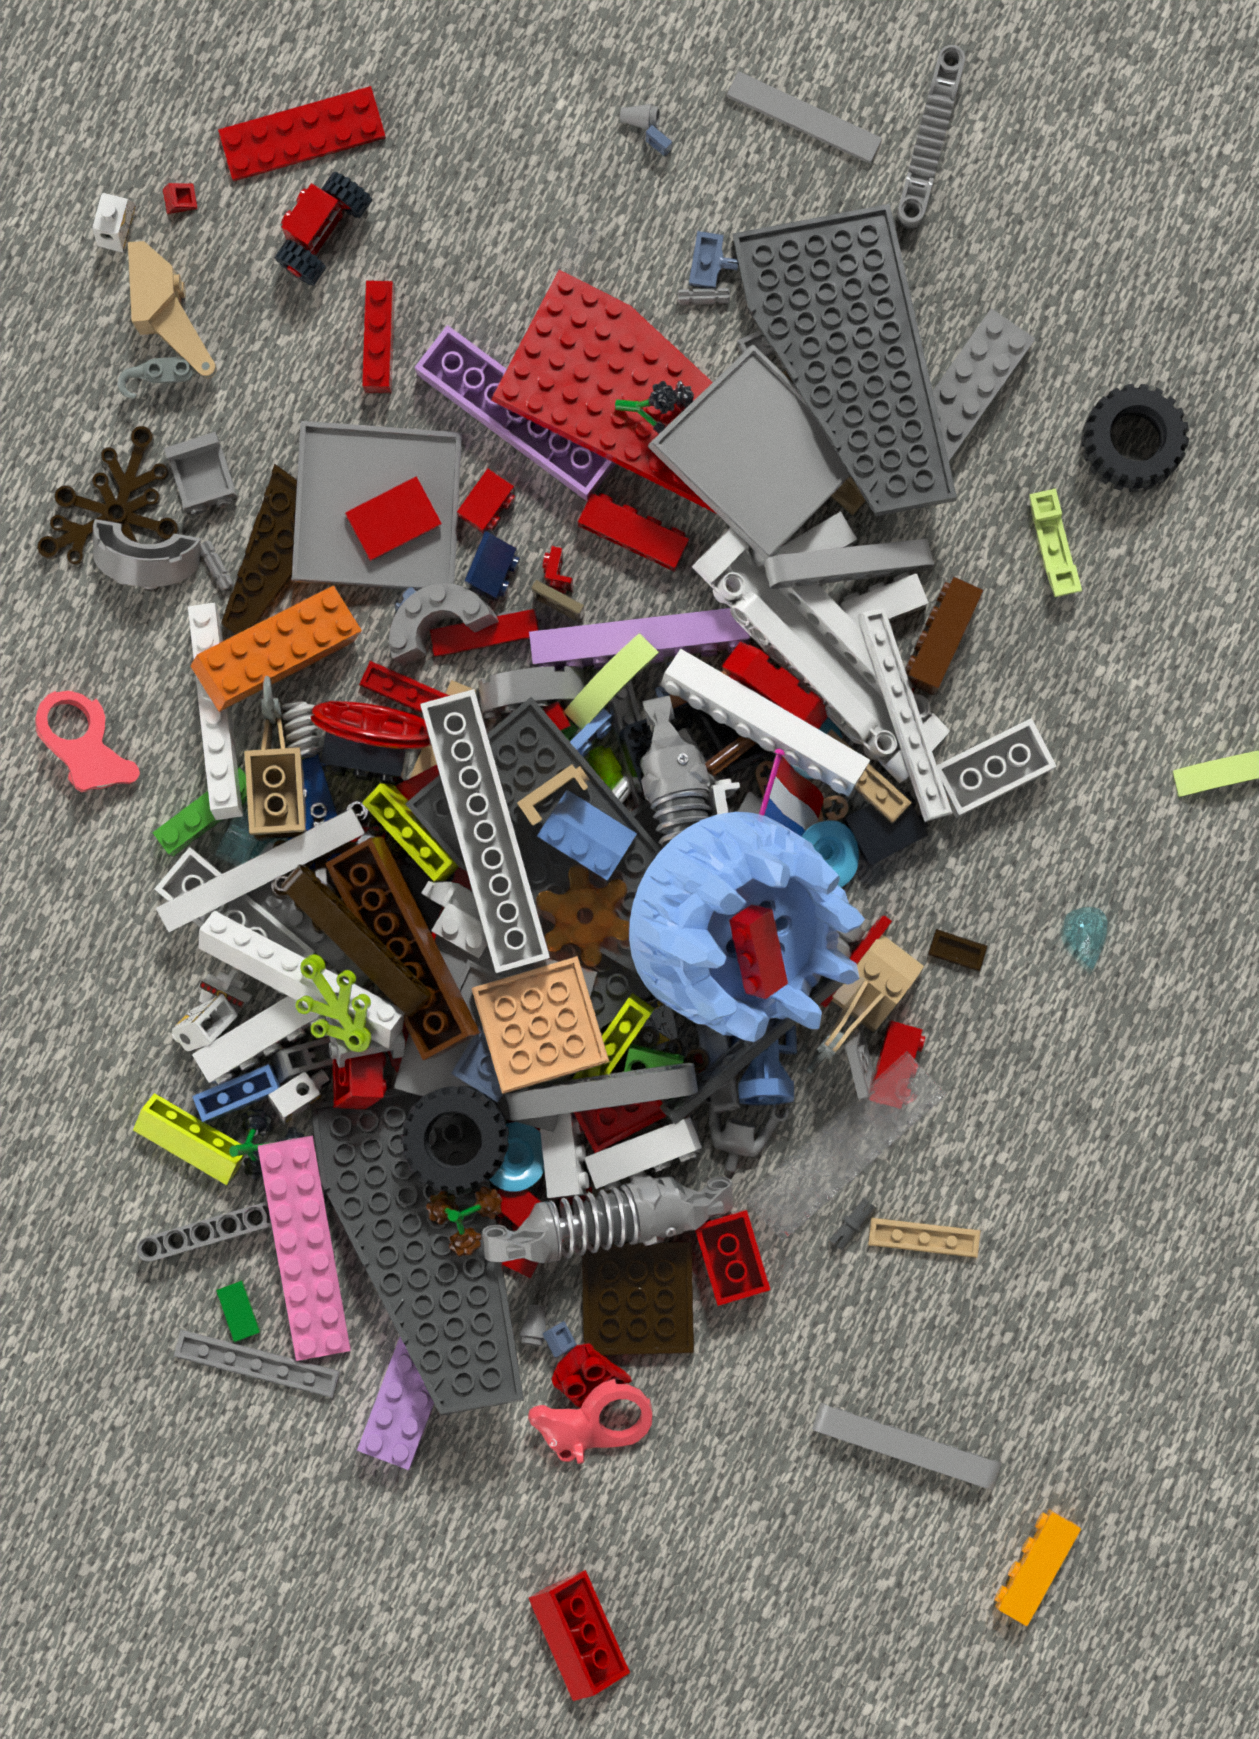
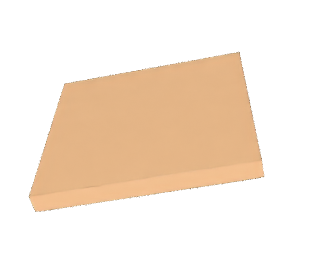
[472,956,609,1094]

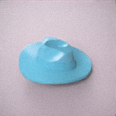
[802,820,859,887]
[490,1122,544,1191]

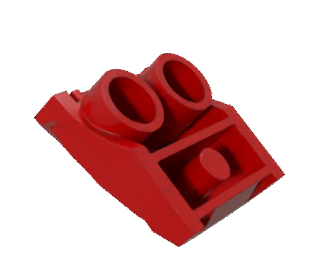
[551,1343,632,1408]

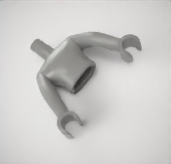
[704,1097,789,1171]

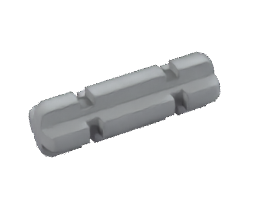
[678,288,730,305]
[200,540,234,591]

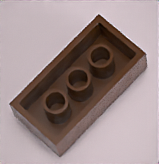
[905,577,983,696]

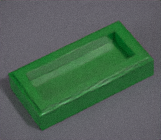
[216,1280,261,1342]

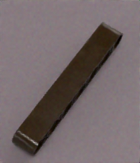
[281,864,432,1017]

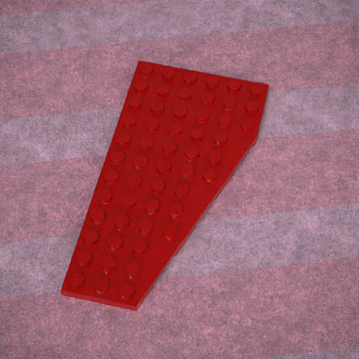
[491,270,783,547]

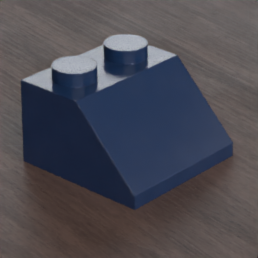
[465,531,520,602]

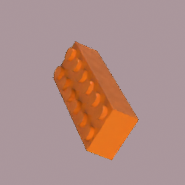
[191,585,362,712]

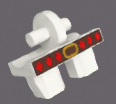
[198,969,252,1014]

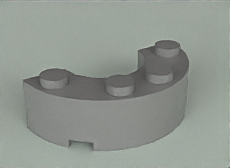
[93,519,201,589]
[389,583,499,666]
[478,666,586,720]

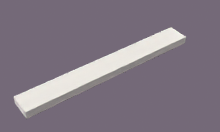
[857,607,952,822]
[156,809,365,932]

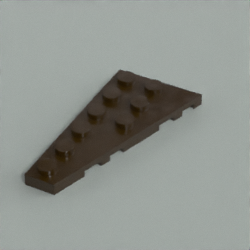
[221,463,297,635]

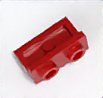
[542,546,574,595]

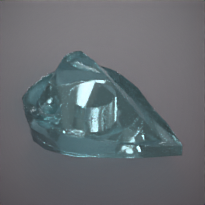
[1063,907,1108,969]

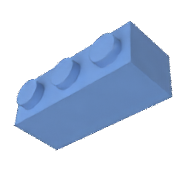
[192,1064,281,1123]

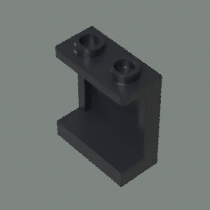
[844,787,929,867]
[400,856,454,934]

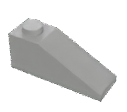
[271,1037,333,1083]

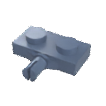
[689,231,738,289]

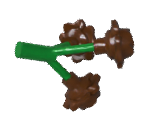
[426,1186,502,1256]

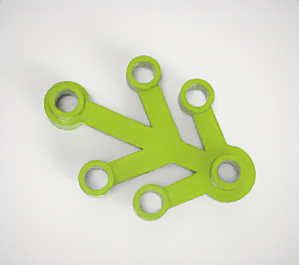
[295,954,371,1052]

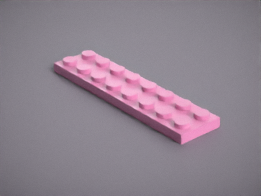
[258,1136,351,1361]

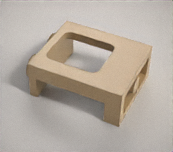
[517,765,590,826]

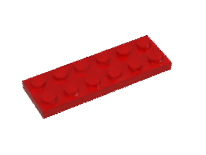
[218,86,386,182]

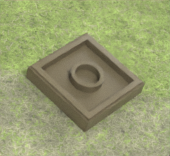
[531,580,585,622]

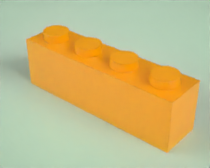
[994,1509,1081,1626]

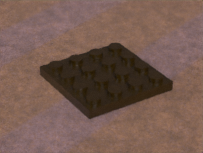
[582,1242,694,1355]

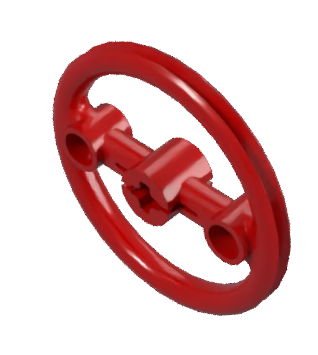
[310,701,431,749]

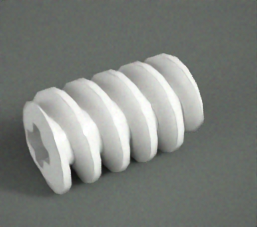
[281,702,323,759]

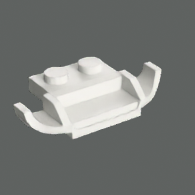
[422,881,487,959]

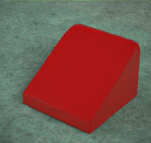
[163,183,198,214]

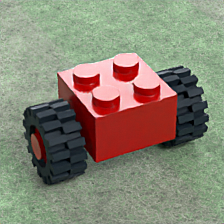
[274,171,373,286]

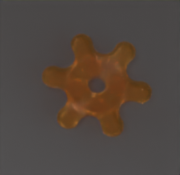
[536,865,630,967]

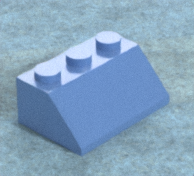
[537,790,637,881]

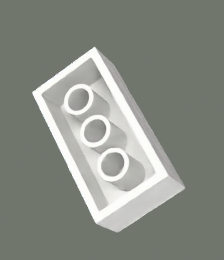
[937,718,1056,818]

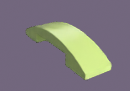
[1029,489,1082,597]
[564,633,659,730]
[1173,751,1259,797]

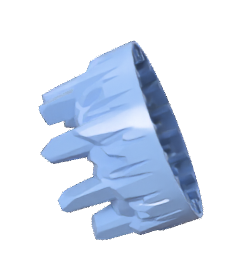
[629,812,865,1042]

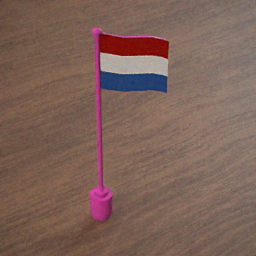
[759,749,824,837]

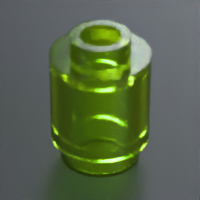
[587,745,623,786]

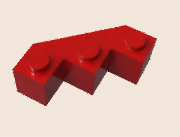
[722,641,828,729]

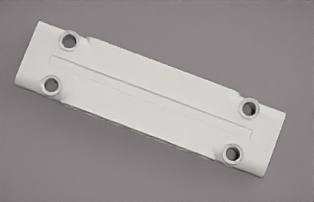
[692,527,950,783]

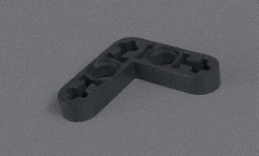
[619,708,693,800]

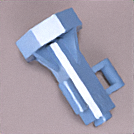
[731,1026,797,1106]

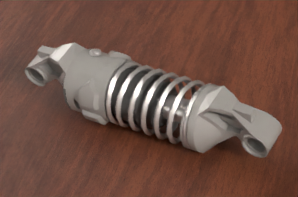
[640,695,713,846]
[482,1175,733,1263]

